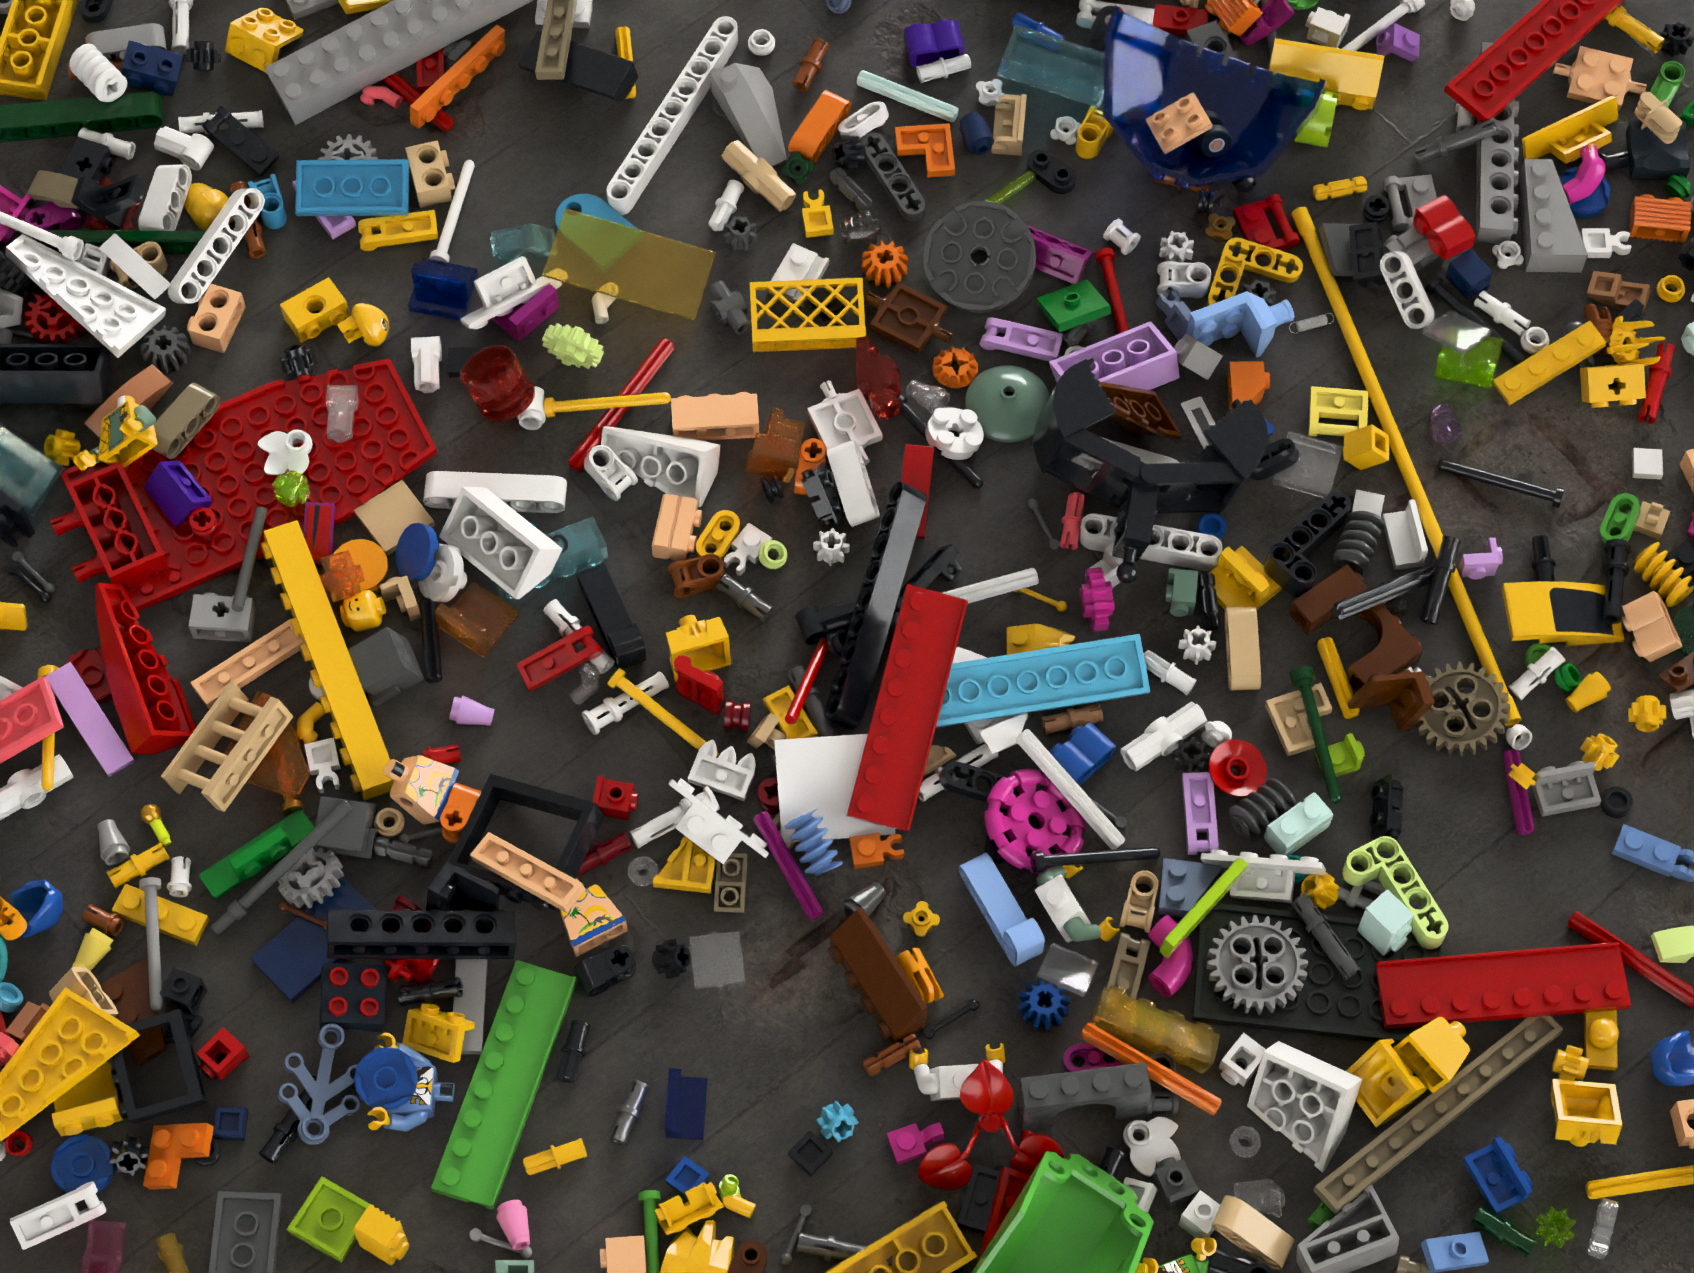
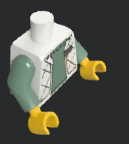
[1035,865,1120,943]

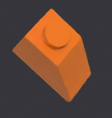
[1227,361,1270,411]

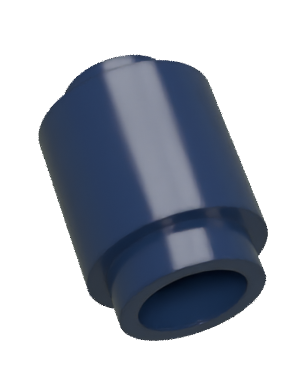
[959,112,994,155]

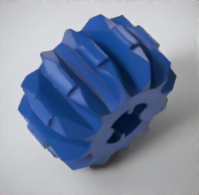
[1018,977,1070,1032]

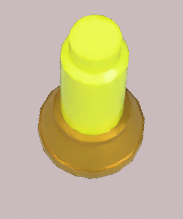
[140,804,172,847]

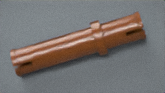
[230,181,267,259]

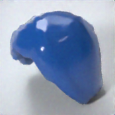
[8,880,63,938]
[1649,1031,1694,1087]

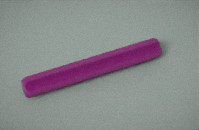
[753,811,824,920]

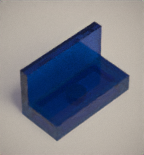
[665,1068,707,1140]

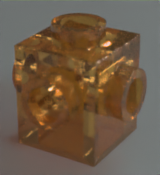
[319,550,364,602]

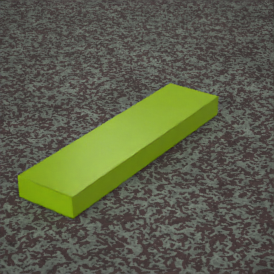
[1159,858,1248,959]

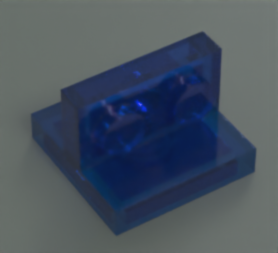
[408,258,478,321]

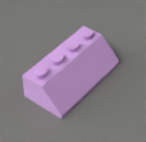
[1049,321,1180,390]

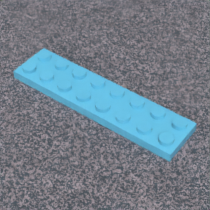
[936,634,1151,728]

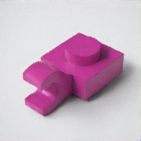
[887,1122,945,1165]

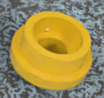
[1656,275,1685,303]
[1508,763,1537,790]

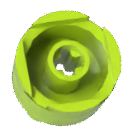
[1290,87,1339,148]

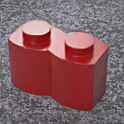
[1413,195,1476,260]

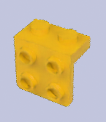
[225,8,304,73]
[52,1062,123,1137]

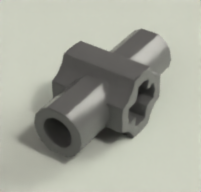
[708,281,751,335]

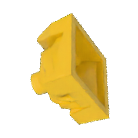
[666,615,731,682]
[1346,1038,1428,1128]
[1550,1079,1622,1147]

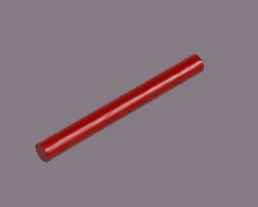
[785,638,828,724]

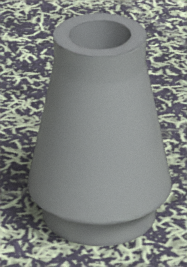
[97,819,130,866]

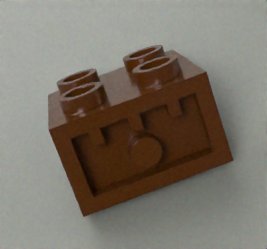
[1347,670,1435,731]

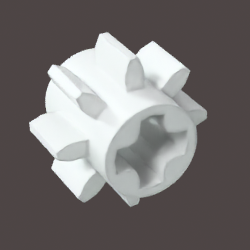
[1159,231,1194,262]
[813,528,850,566]
[1178,625,1216,665]

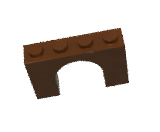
[1289,564,1423,691]

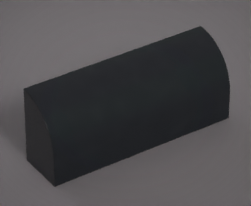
[518,31,639,101]

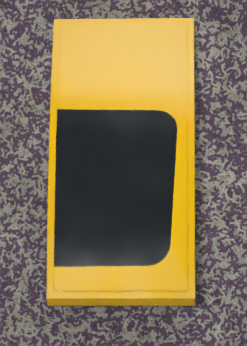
[1501,582,1624,647]

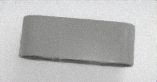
[85,23,167,61]

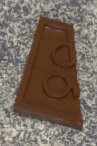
[100,957,167,1067]

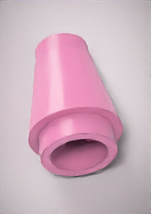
[496,1200,531,1250]

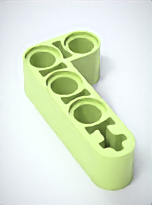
[1342,836,1449,949]

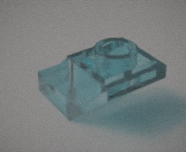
[490,223,558,262]

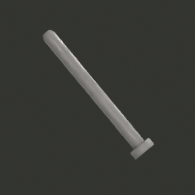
[139,877,163,1012]

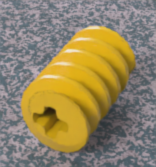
[1633,542,1694,607]

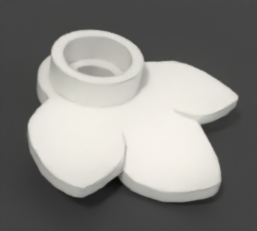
[258,430,313,477]
[1123,1117,1181,1177]

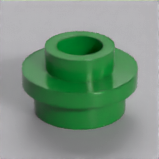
[1665,174,1692,199]
[1554,663,1581,692]

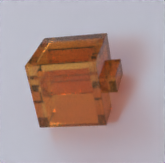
[745,407,805,483]

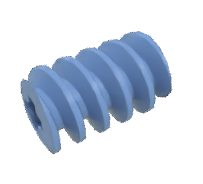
[785,809,843,876]

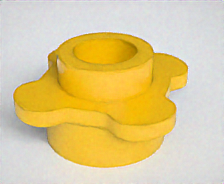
[903,901,940,937]

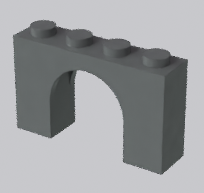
[1017,1063,1151,1131]

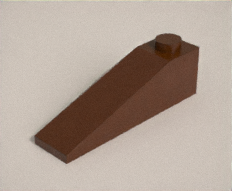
[1099,381,1182,440]

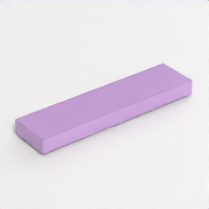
[44,662,134,778]

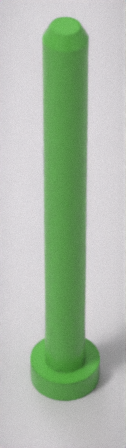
[638,1190,661,1273]

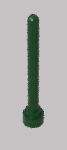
[1289,666,1342,804]

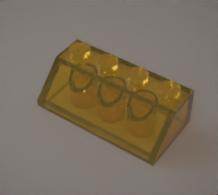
[1088,986,1220,1074]

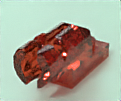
[856,336,901,418]

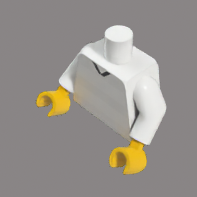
[909,1043,1006,1101]

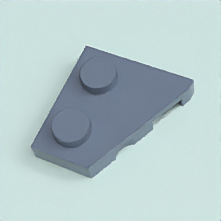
[1158,858,1222,918]

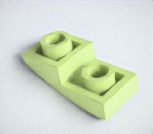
[1651,926,1694,963]

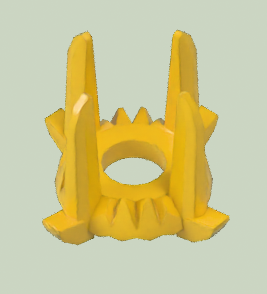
[1606,315,1666,366]

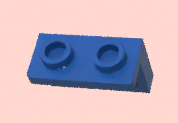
[1462,1136,1532,1215]

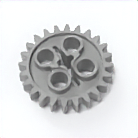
[1206,915,1308,1015]

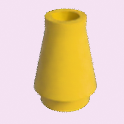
[1565,672,1611,713]

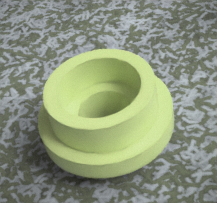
[758,540,787,569]

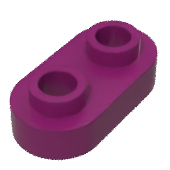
[1062,1043,1124,1072]

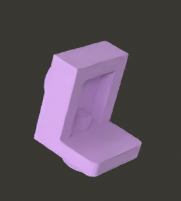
[1458,537,1503,579]

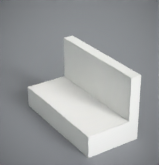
[1382,499,1428,570]

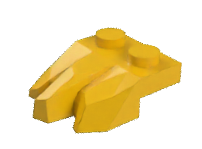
[1007,624,1075,655]
[660,1220,735,1273]

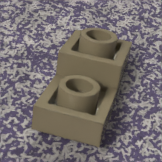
[27,170,78,209]
[714,853,748,913]

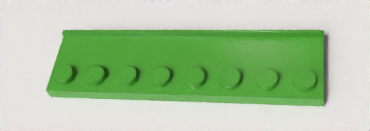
[431,960,578,1210]

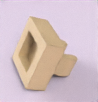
[1633,501,1670,540]
[747,712,786,750]

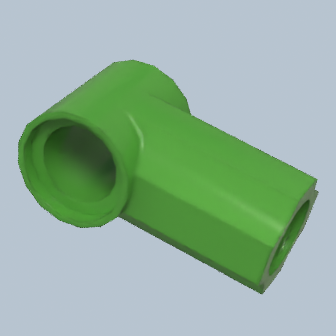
[1650,61,1685,108]

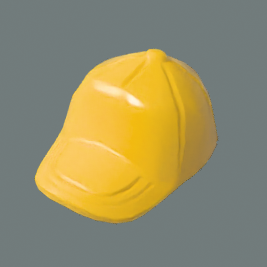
[184,183,234,232]

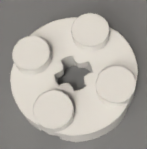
[925,408,984,460]
[418,543,467,602]

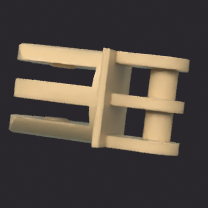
[1634,92,1682,144]

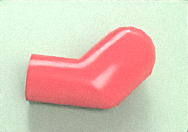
[360,86,403,109]

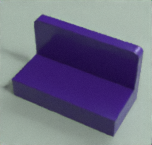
[144,460,213,526]

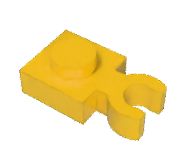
[802,189,834,238]

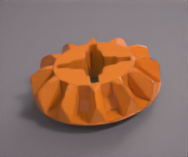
[932,346,978,388]

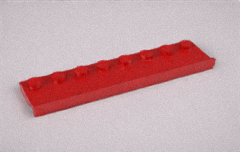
[847,584,968,832]
[1374,942,1631,1029]

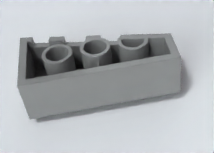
[1518,159,1588,273]

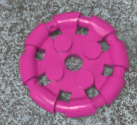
[984,769,1086,874]

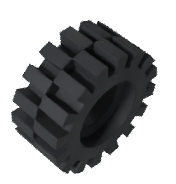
[0,251,33,296]

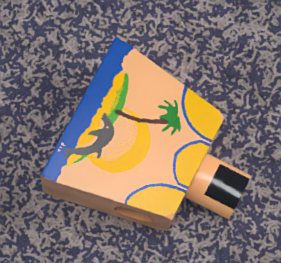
[384,755,459,825]
[560,878,627,957]

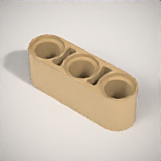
[1224,606,1261,691]
[1211,1195,1295,1270]

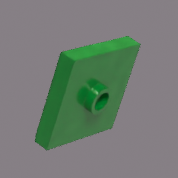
[1036,279,1111,332]

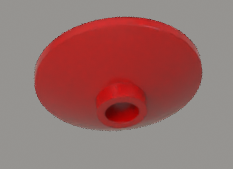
[1208,739,1267,797]

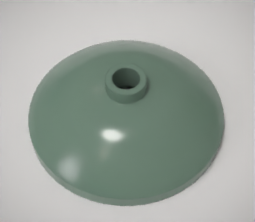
[965,365,1050,443]

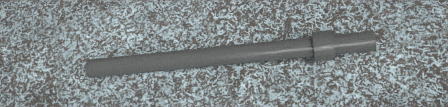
[211,800,353,935]

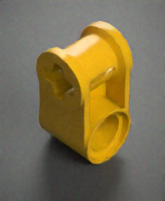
[1075,104,1118,159]

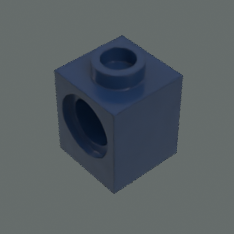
[1445,249,1493,300]

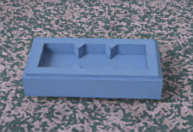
[1421,1231,1489,1273]

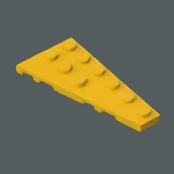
[0,987,140,1142]

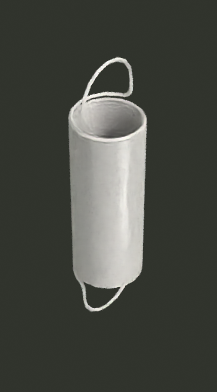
[1289,313,1334,333]

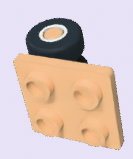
[1146,93,1232,158]

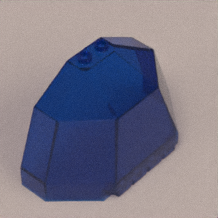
[1103,5,1328,190]

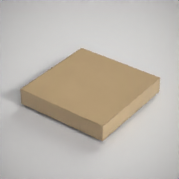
[354,480,435,556]

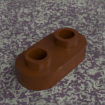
[728,1240,767,1273]

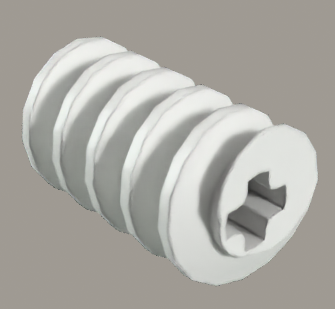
[69,44,127,102]

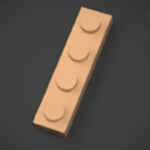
[191,619,303,709]
[470,832,586,913]

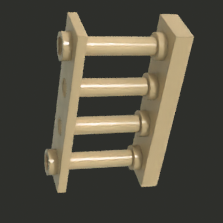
[161,681,294,812]

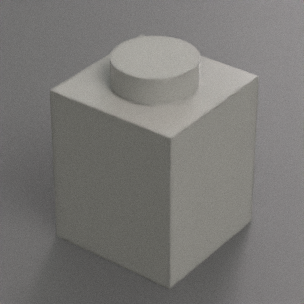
[1174,333,1223,380]

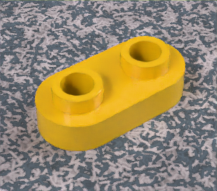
[696,510,740,559]

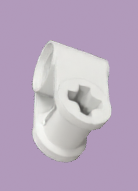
[1157,261,1211,298]
[583,445,638,501]

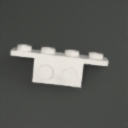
[460,256,568,329]
[668,778,769,864]
[1201,850,1326,903]

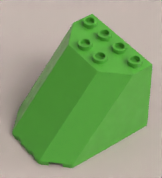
[972,1151,1154,1273]

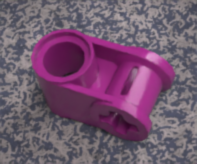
[25,201,83,240]

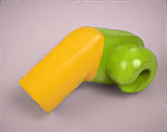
[719,1174,756,1219]

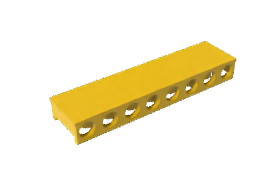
[0,0,78,101]
[825,1201,977,1273]

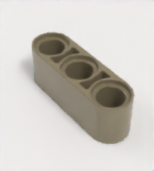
[152,383,220,459]

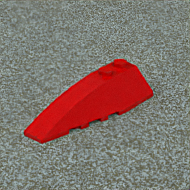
[95,583,196,755]

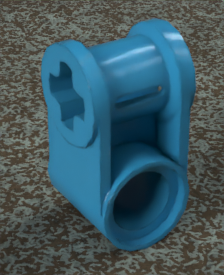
[247,174,287,229]

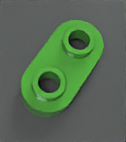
[1600,493,1641,543]

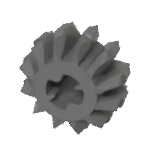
[140,325,190,375]

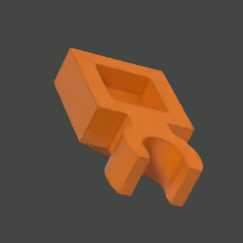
[849,833,904,869]

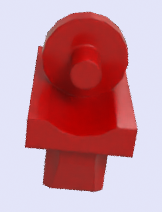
[385,959,440,984]

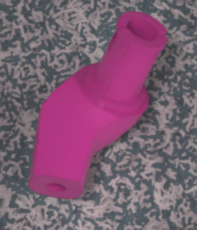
[1562,144,1606,204]

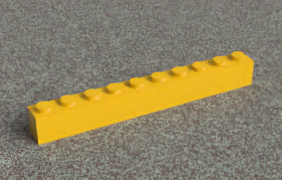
[261,520,394,800]

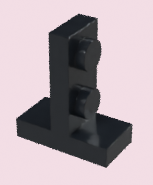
[71,174,146,230]

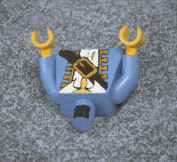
[367,1033,455,1132]

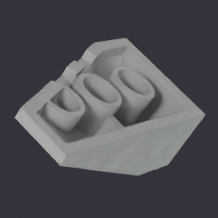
[711,63,787,169]

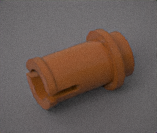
[82,904,124,937]

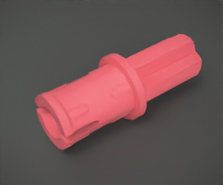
[1059,492,1085,550]

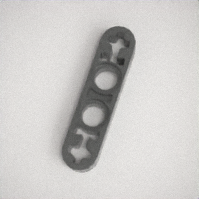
[861,132,926,222]

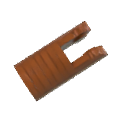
[1584,304,1613,356]

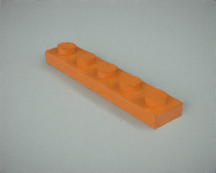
[410,25,506,129]

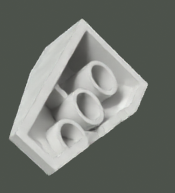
[601,426,721,507]

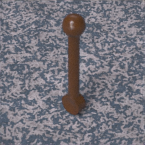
[278,900,327,932]

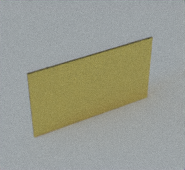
[542,208,716,321]

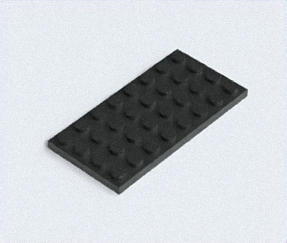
[1192,903,1447,1044]

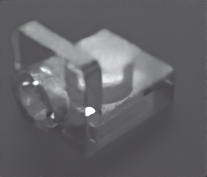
[1234,1179,1285,1217]

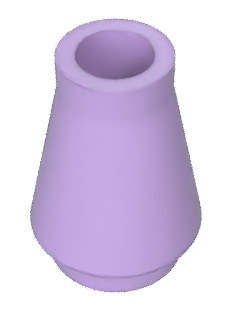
[449,695,495,726]

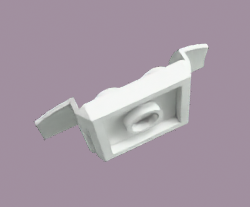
[952,647,1028,755]

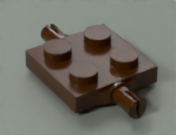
[864,282,953,354]

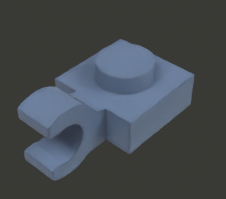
[1156,290,1191,341]

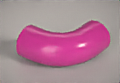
[1147,915,1194,998]

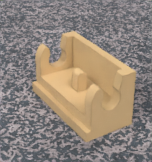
[991,94,1027,156]

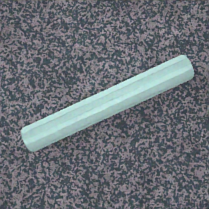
[857,70,959,122]

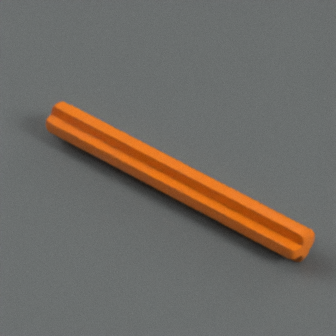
[1080,1023,1222,1115]

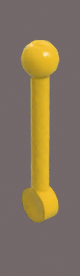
[1014,588,1068,612]

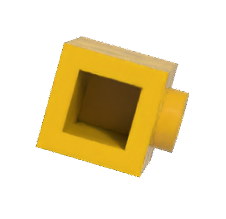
[1343,424,1389,470]

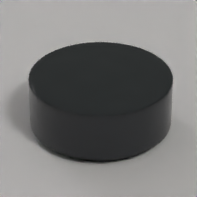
[1601,787,1633,818]

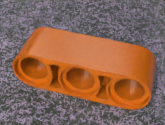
[788,90,851,163]

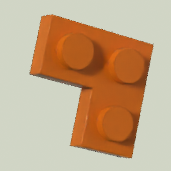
[895,123,955,178]
[143,1123,214,1190]

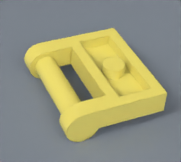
[1308,386,1368,437]

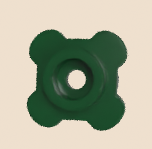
[782,152,815,185]

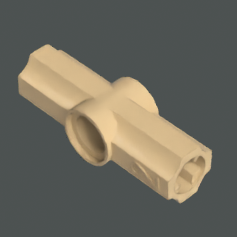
[721,140,796,212]

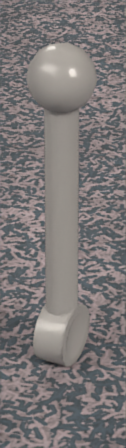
[469,1228,532,1259]

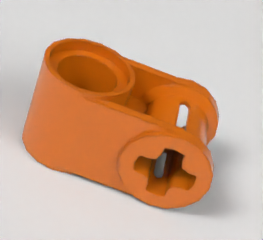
[794,438,826,496]
[440,783,482,844]

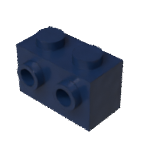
[121,40,183,96]

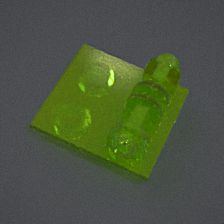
[1434,328,1503,389]

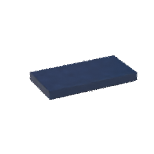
[250,878,374,1003]

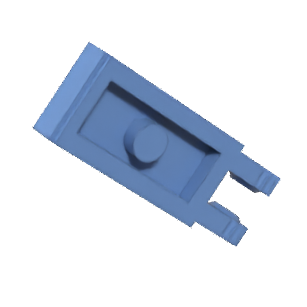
[1612,824,1694,882]

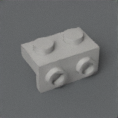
[1531,761,1601,817]

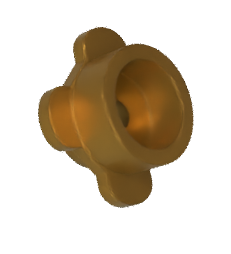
[1205,213,1235,242]

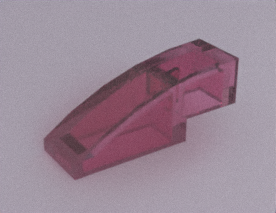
[81,1219,126,1273]

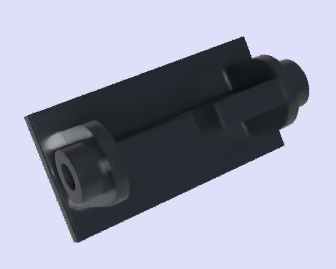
[801,462,845,526]
[1370,774,1404,840]

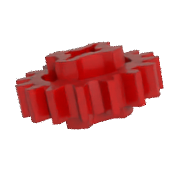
[24,292,85,344]

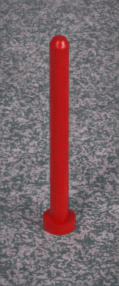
[1094,248,1129,334]

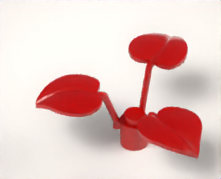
[918,1059,1065,1190]

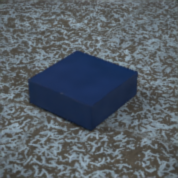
[212,1106,248,1141]

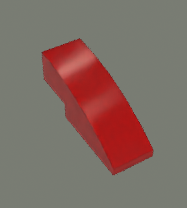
[901,444,934,539]

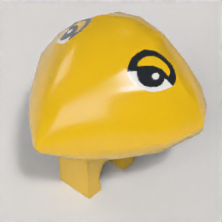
[337,303,390,346]

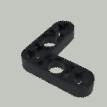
[939,761,1020,864]

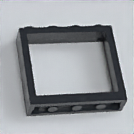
[447,774,604,912]

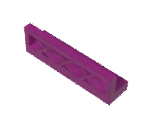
[1026,225,1093,284]

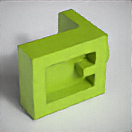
[1315,733,1365,777]

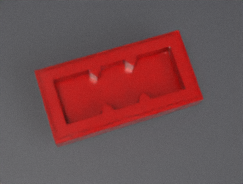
[1152,4,1209,35]

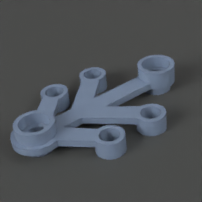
[278,1024,360,1145]

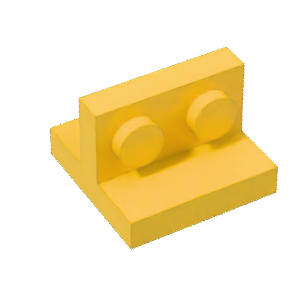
[1209,546,1282,610]

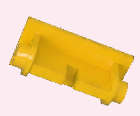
[654,1182,724,1235]

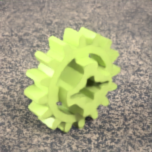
[542,323,604,369]

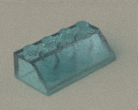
[997,25,1119,108]

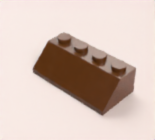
[828,907,928,1043]

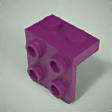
[481,284,559,342]

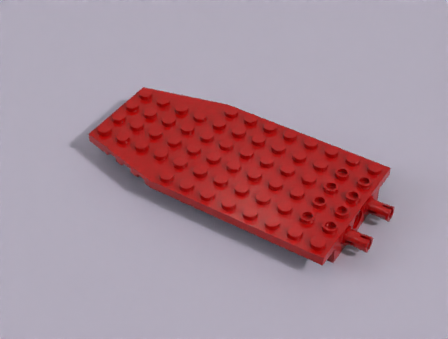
[49,358,437,612]

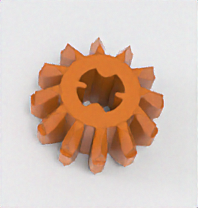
[861,240,908,289]

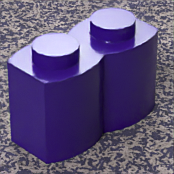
[904,19,965,67]

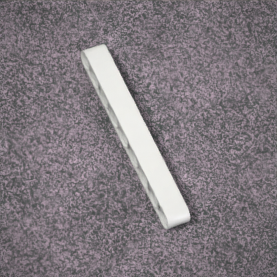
[606,16,738,215]

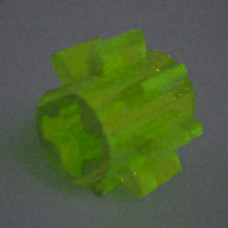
[272,470,311,507]
[1535,1206,1576,1248]

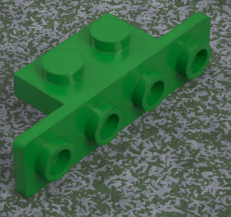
[199,809,315,899]

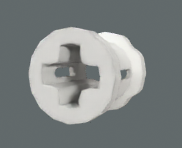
[1103,218,1141,255]

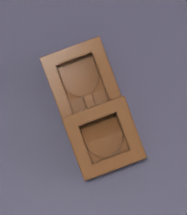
[1587,271,1651,314]

